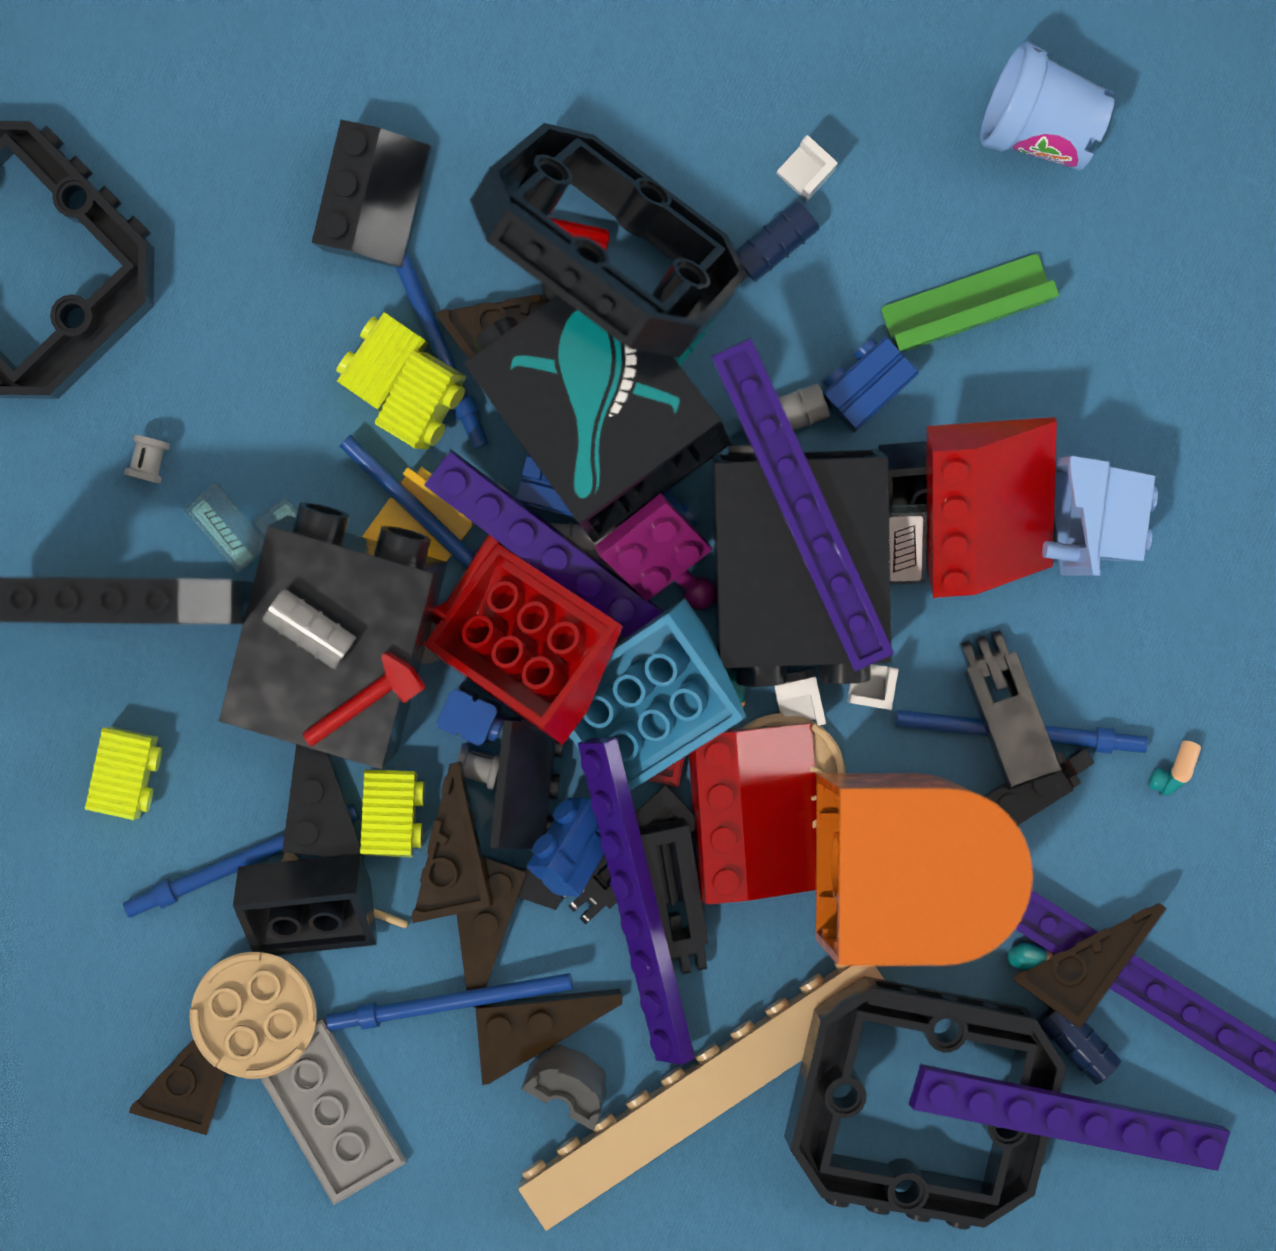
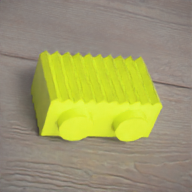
[336,312,428,411]
[375,350,467,450]
[85,726,162,820]
[360,769,425,858]

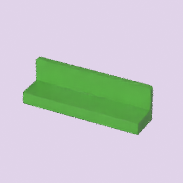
[881,254,1059,353]

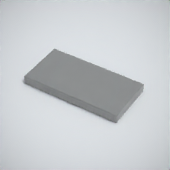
[260,1017,407,1205]

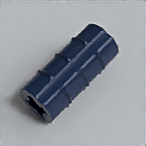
[736,200,820,282]
[1037,1007,1121,1085]

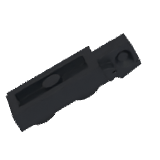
[982,748,1094,826]

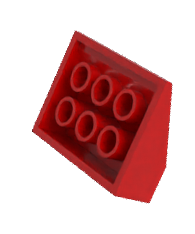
[926,417,1057,598]
[423,544,623,745]
[689,723,816,905]

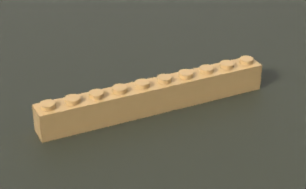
[518,962,885,1231]

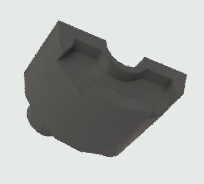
[521,1045,606,1131]

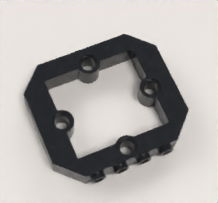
[0,121,155,399]
[470,123,747,358]
[0,577,253,624]
[784,976,1066,1229]

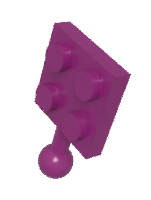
[595,493,716,610]

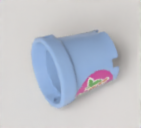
[980,41,1115,171]

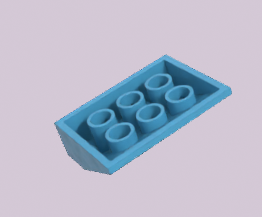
[569,598,746,791]

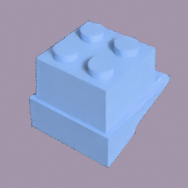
[1042,456,1158,576]

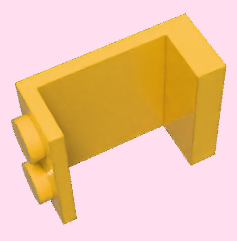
[358,467,475,562]

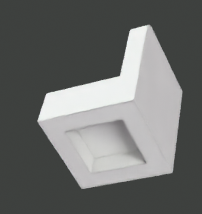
[776,135,838,202]
[847,664,898,710]
[774,668,826,726]

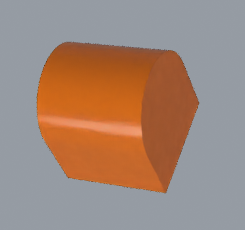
[815,773,1033,966]

